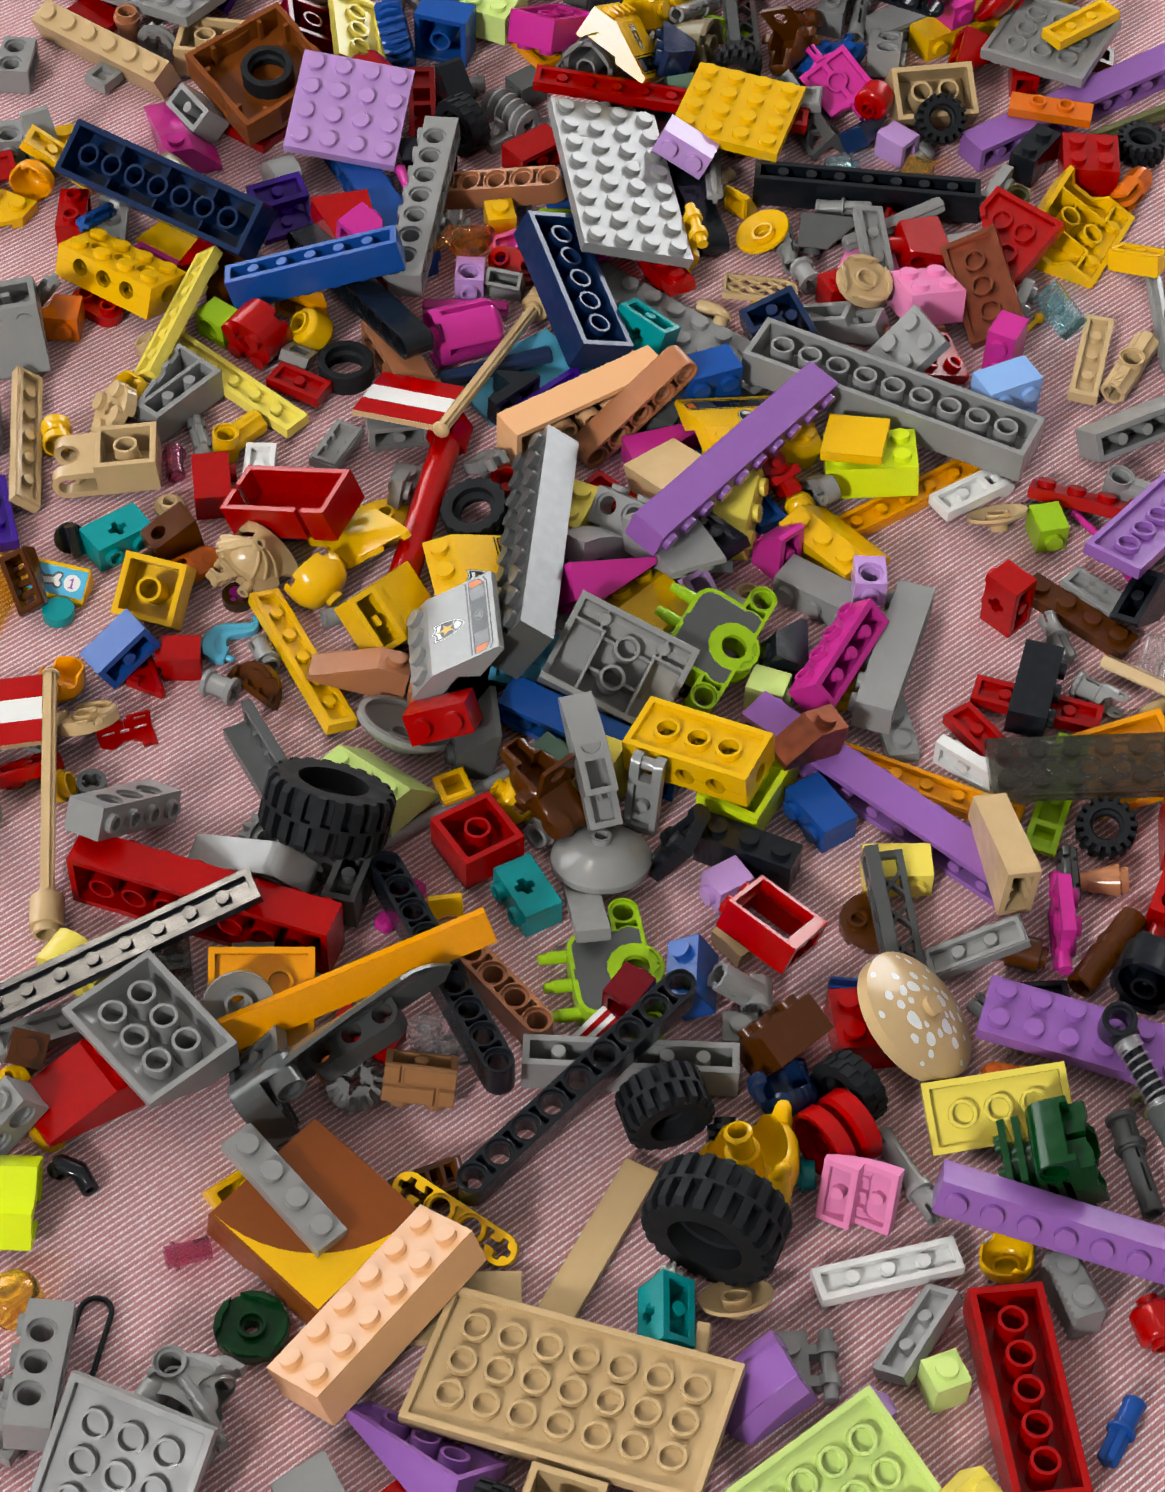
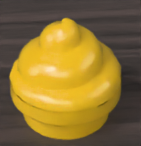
[785,491,816,516]
[56,769,77,803]

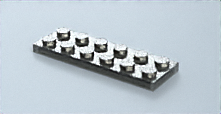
[984,732,1165,802]

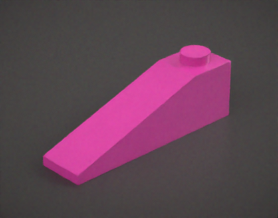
[144,102,223,174]

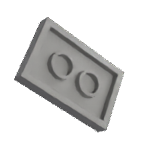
[866,304,951,373]

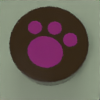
[222,582,251,613]

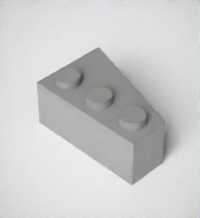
[136,343,224,443]

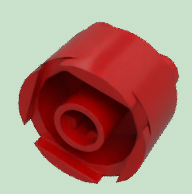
[221,298,292,370]

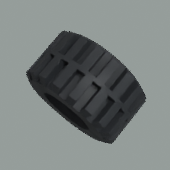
[614,1060,715,1151]

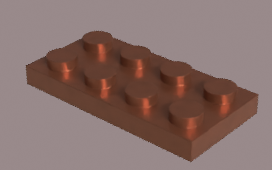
[940,224,1025,349]

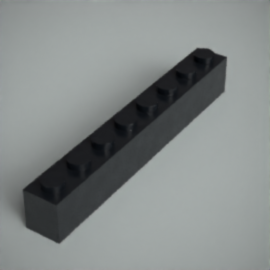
[752,159,981,224]

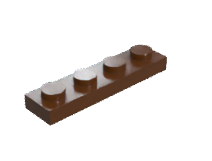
[1032,572,1140,660]

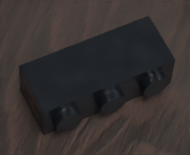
[1003,639,1068,739]
[693,812,803,893]

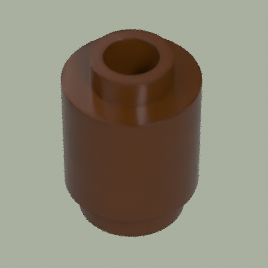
[999,936,1049,973]

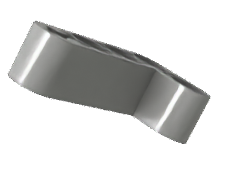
[188,834,319,893]

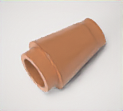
[113,4,140,44]
[1079,863,1129,897]

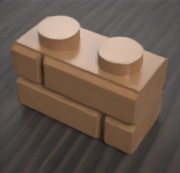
[381,1048,459,1111]

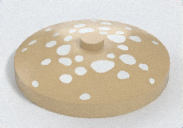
[857,951,972,1083]

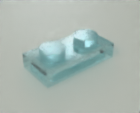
[1033,279,1087,340]

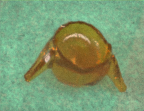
[433,224,495,257]

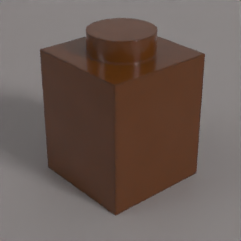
[3,1026,50,1071]

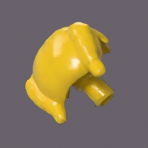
[699,1100,800,1207]

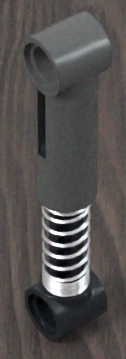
[1097,1002,1165,1148]

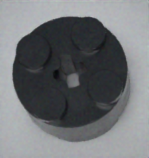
[1110,931,1165,1015]

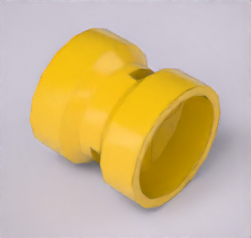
[40,414,72,456]

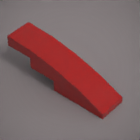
[407,67,436,137]

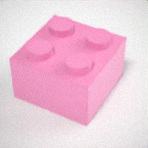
[886,264,967,325]

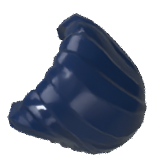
[747,1058,819,1117]

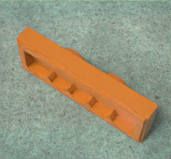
[1007,91,1094,129]

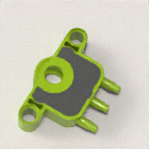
[654,582,777,714]
[537,898,665,1040]

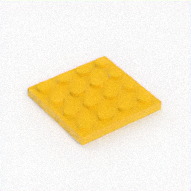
[675,62,806,163]

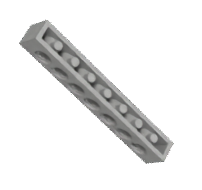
[382,116,461,297]

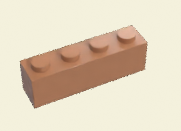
[361,320,441,382]

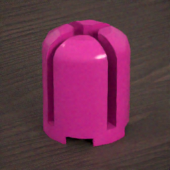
[422,298,504,367]

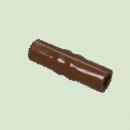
[1067,906,1146,997]

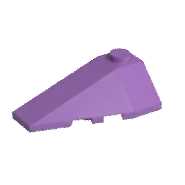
[344,1401,509,1492]

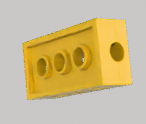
[55,228,186,320]
[622,696,775,807]

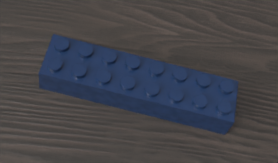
[54,118,278,261]

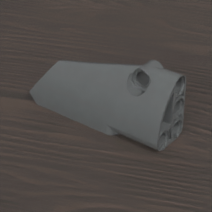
[227,962,452,1148]

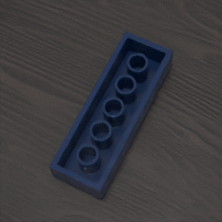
[513,210,634,369]

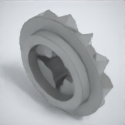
[137,21,176,60]
[325,1060,383,1112]

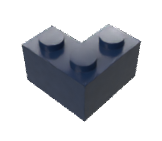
[739,285,818,341]

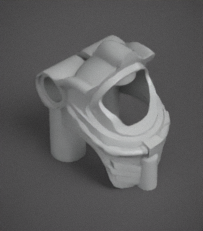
[133,1345,247,1471]

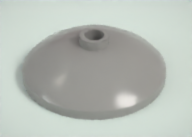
[357,695,452,755]
[550,825,652,895]

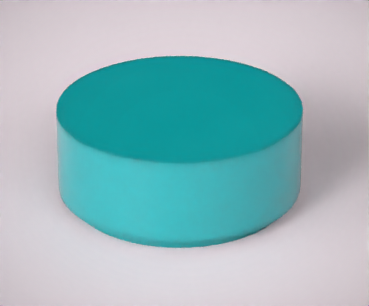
[42,597,75,628]

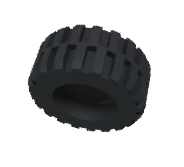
[258,757,396,861]
[640,1152,793,1286]

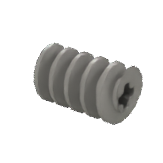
[481,87,540,137]

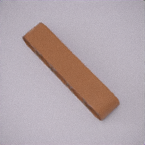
[444,165,568,210]
[572,345,698,469]
[437,915,553,1045]

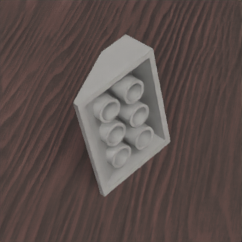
[61,949,240,1109]

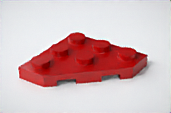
[979,186,1066,287]

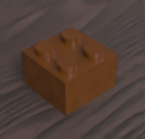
[734,992,834,1076]

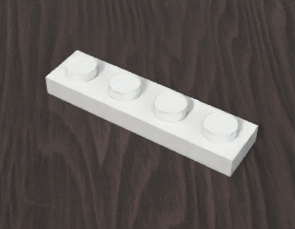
[810,1235,966,1308]

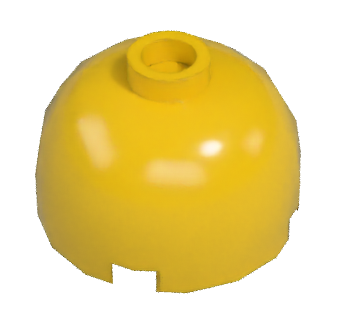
[284,547,347,609]

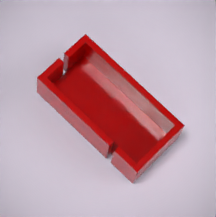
[220,465,365,541]

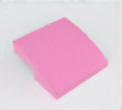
[814,1154,905,1236]

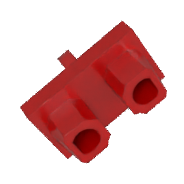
[762,451,803,499]

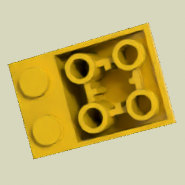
[334,561,431,649]

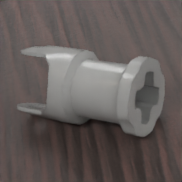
[1069,670,1130,719]

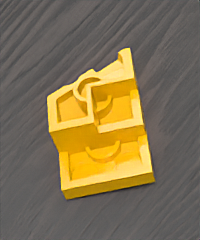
[306,505,411,569]

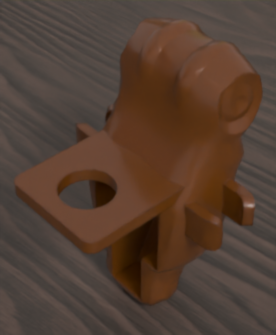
[761,5,823,76]
[499,737,586,840]

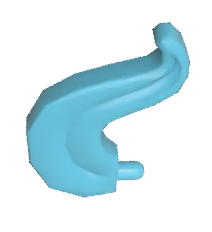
[202,615,260,665]

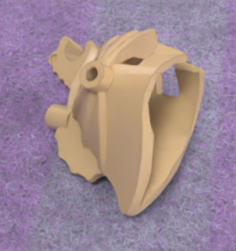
[205,520,298,598]

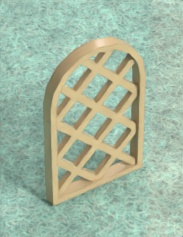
[722,273,799,301]

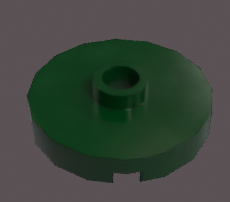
[213,1290,290,1365]

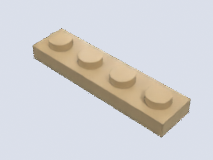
[1067,313,1115,406]

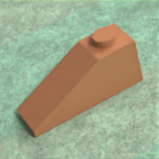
[306,647,411,697]

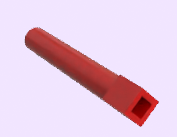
[388,412,474,578]

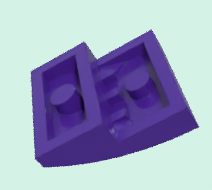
[245,171,313,246]

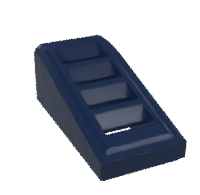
[838,115,887,154]

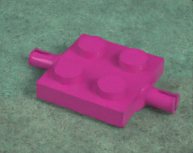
[799,44,871,121]
[1047,870,1082,975]

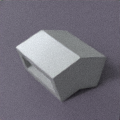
[484,266,526,302]

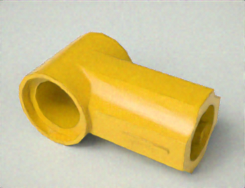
[212,410,268,464]

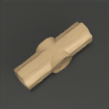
[1100,330,1159,404]

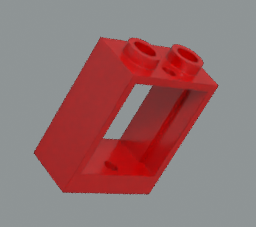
[715,875,828,975]

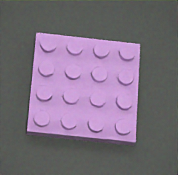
[283,49,415,172]

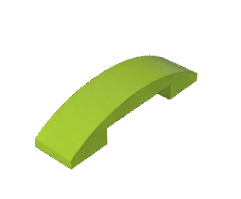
[1026,732,1091,858]

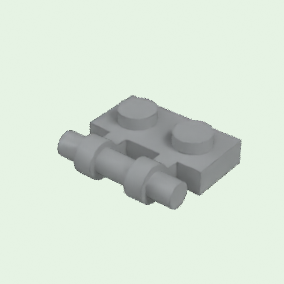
[774,1328,842,1407]

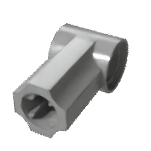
[1101,465,1151,502]
[707,960,773,1019]

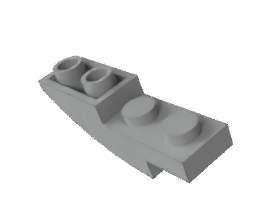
[557,691,623,831]

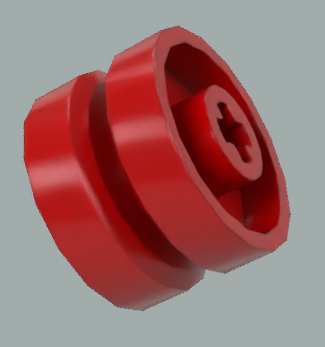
[792,1088,883,1176]

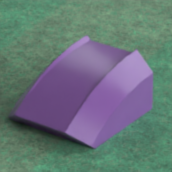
[726,1329,819,1445]

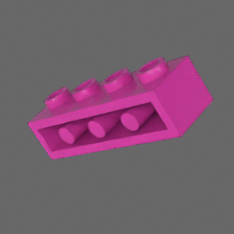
[788,598,889,712]

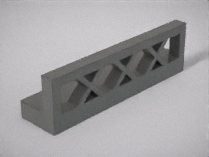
[722,0,761,57]
[777,69,845,161]
[223,699,288,799]
[860,844,926,965]

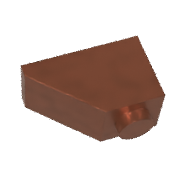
[774,704,849,771]

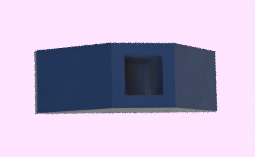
[652,21,695,77]

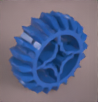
[374,0,417,68]

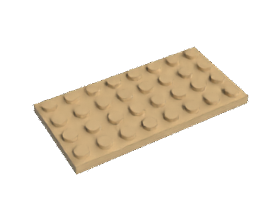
[398,1287,746,1492]

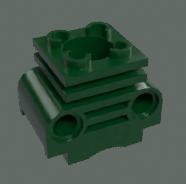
[993,1095,1110,1207]

